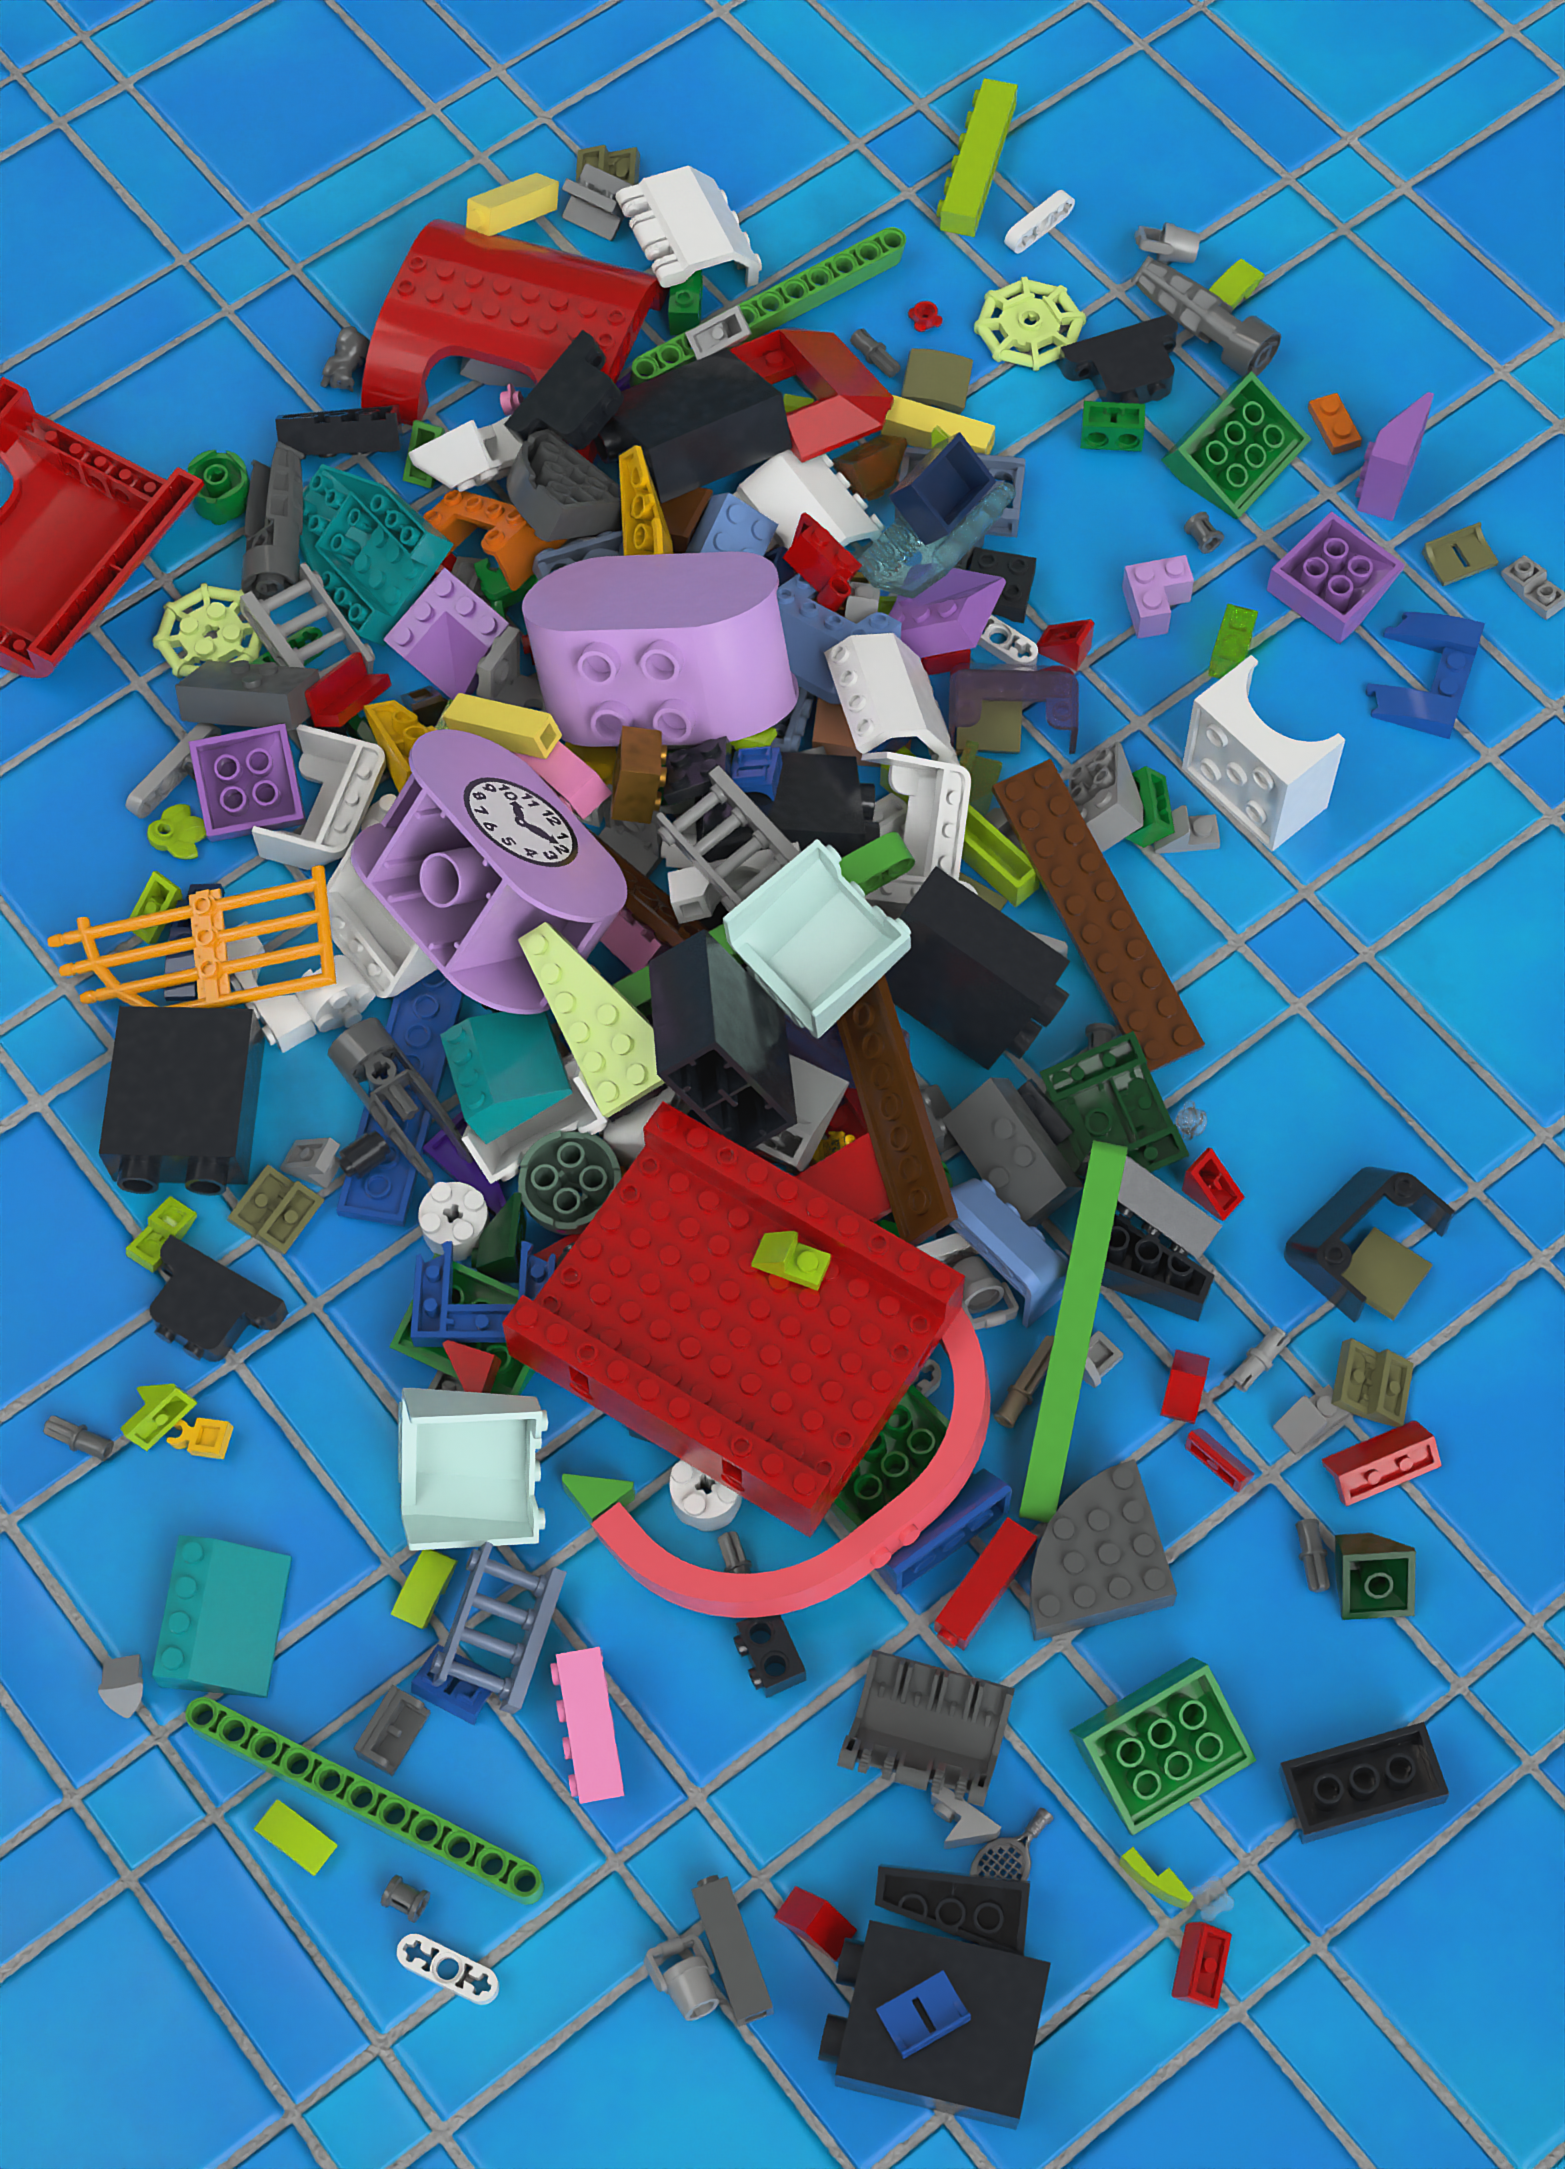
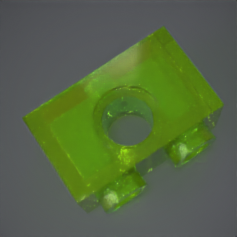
[1208,604,1258,679]

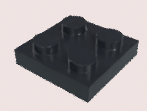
[663,736,732,806]

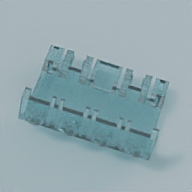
[857,482,1016,599]

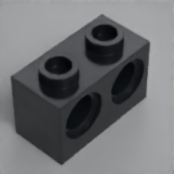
[733,1615,806,1698]

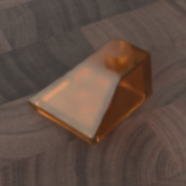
[831,434,908,501]

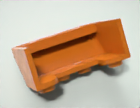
[423,490,568,591]

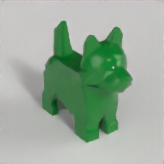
[473,558,538,621]

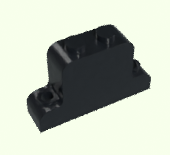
[1059,314,1178,404]
[503,330,624,450]
[149,1235,289,1362]

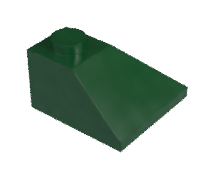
[471,1192,527,1283]
[1335,1533,1416,1620]

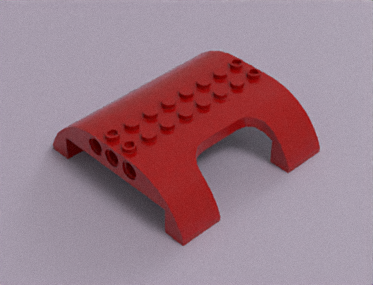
[361,219,670,464]
[0,377,204,678]

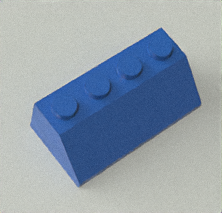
[875,1468,1012,1595]

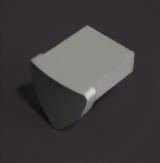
[1083,1330,1124,1388]
[98,1654,143,1718]

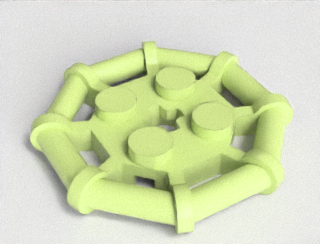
[973,276,1086,371]
[153,583,263,678]

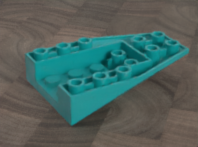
[299,464,454,647]

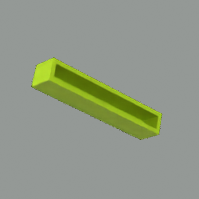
[936,78,1018,237]
[880,746,1040,907]

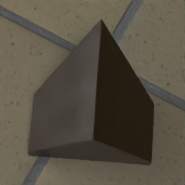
[400,685,452,729]

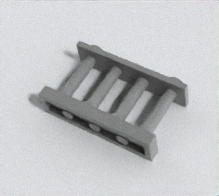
[240,562,375,679]
[656,765,800,912]

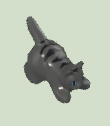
[320,326,370,392]

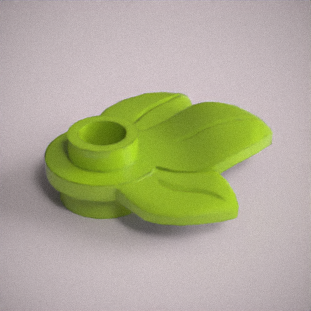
[147,804,207,859]

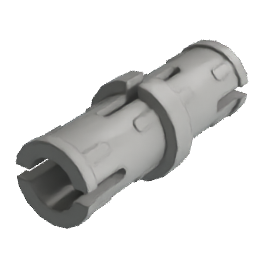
[1228,1326,1291,1392]

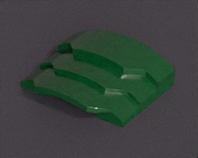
[1040,1031,1189,1180]

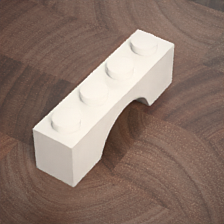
[668,842,801,924]
[226,921,317,1053]

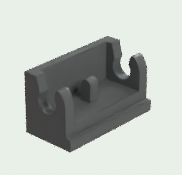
[353,1685,431,1777]

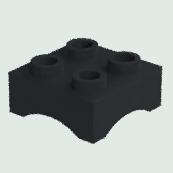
[970,547,1036,623]

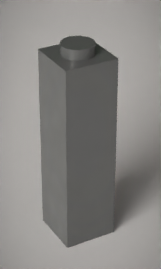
[691,1875,774,2027]

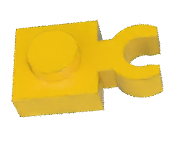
[166,1417,234,1460]

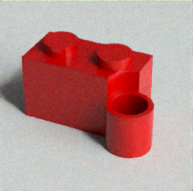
[782,521,862,612]

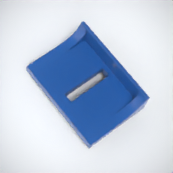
[730,746,783,801]
[411,1644,501,1725]
[876,1970,971,2059]

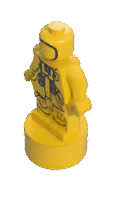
[809,1131,856,1166]

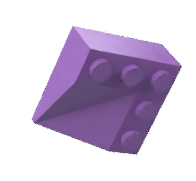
[1355,392,1434,521]
[1267,511,1405,644]
[888,565,1006,658]
[383,567,522,700]
[188,723,306,842]

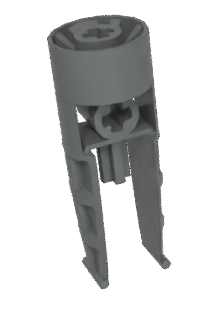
[1131,255,1281,377]
[241,441,304,601]
[328,1018,473,1189]

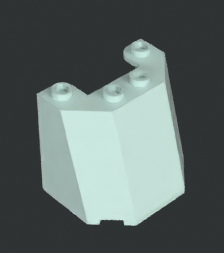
[723,839,911,1039]
[398,1388,548,1550]

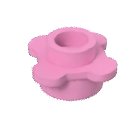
[500,383,524,416]

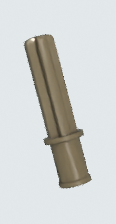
[994,1335,1054,1428]

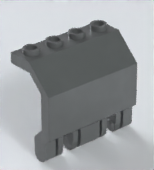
[837,1649,1015,1807]

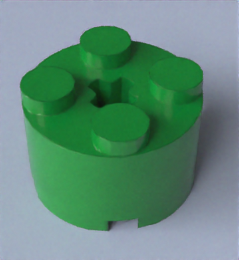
[187,450,250,525]

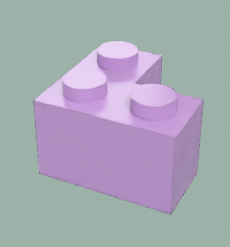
[1122,555,1194,639]

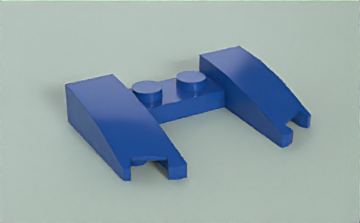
[1366,612,1485,739]
[410,1241,557,1347]

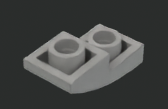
[1501,555,1565,620]

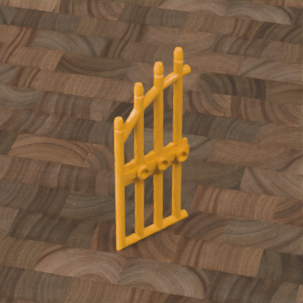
[47,865,337,1008]

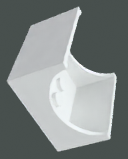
[1182,655,1345,852]

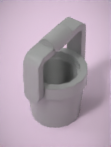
[1134,222,1200,263]
[953,1256,1019,1330]
[643,1935,719,2021]

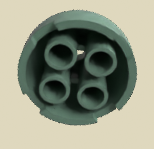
[518,1130,623,1235]

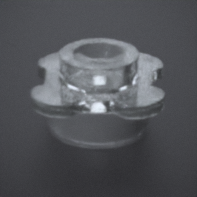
[1175,1100,1207,1141]
[1190,1876,1234,1922]

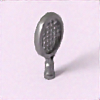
[969,1807,1054,1881]

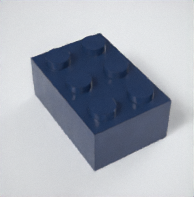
[888,432,997,546]

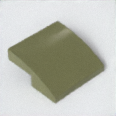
[576,145,640,185]
[900,348,973,415]
[956,689,1023,754]
[227,1164,325,1255]
[1342,1227,1433,1321]
[1331,1338,1414,1427]

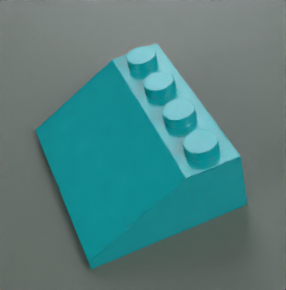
[440,1011,573,1144]
[152,1535,292,1698]

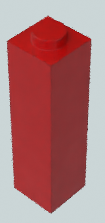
[934,1517,1038,1651]

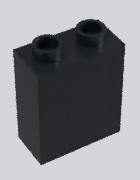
[593,348,793,504]
[694,749,880,863]
[885,866,1070,1070]
[648,929,798,1151]
[99,1006,265,1196]
[818,1920,1051,2130]

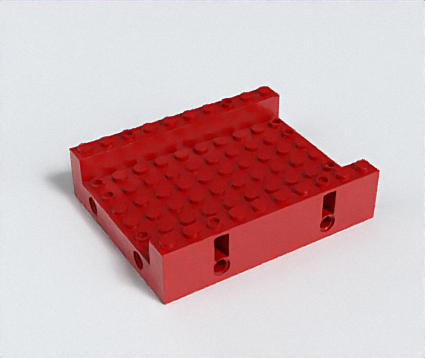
[502,1101,965,1538]

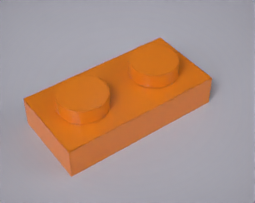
[1308,393,1362,455]

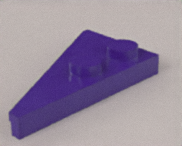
[422,1111,506,1217]

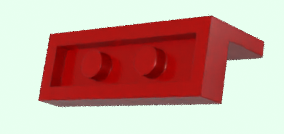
[304,652,392,727]
[1322,1421,1442,1507]

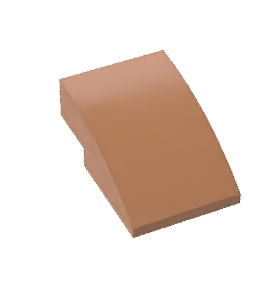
[812,697,911,767]

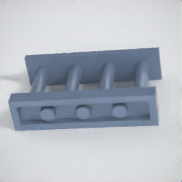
[430,1541,567,1715]

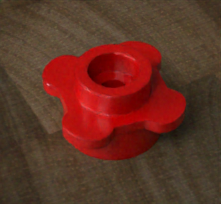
[908,301,943,332]

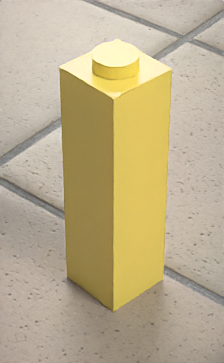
[466,172,559,236]
[881,395,996,455]
[442,693,562,759]

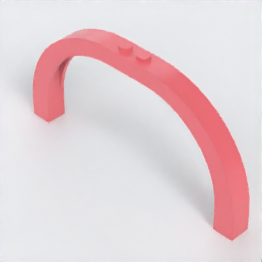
[591,1308,991,1618]

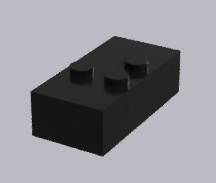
[1279,1722,1449,1844]

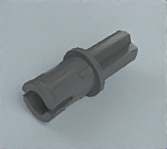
[850,328,901,378]
[43,1416,114,1461]
[1295,1519,1330,1592]
[718,1531,752,1574]

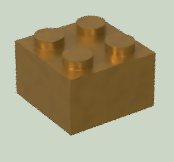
[611,726,667,824]

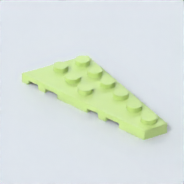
[518,922,665,1117]

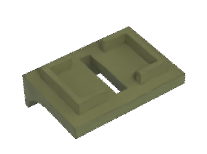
[1422,522,1499,586]

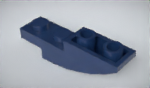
[164,883,225,1001]

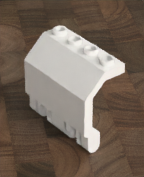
[615,165,762,288]
[732,449,888,575]
[824,633,960,765]

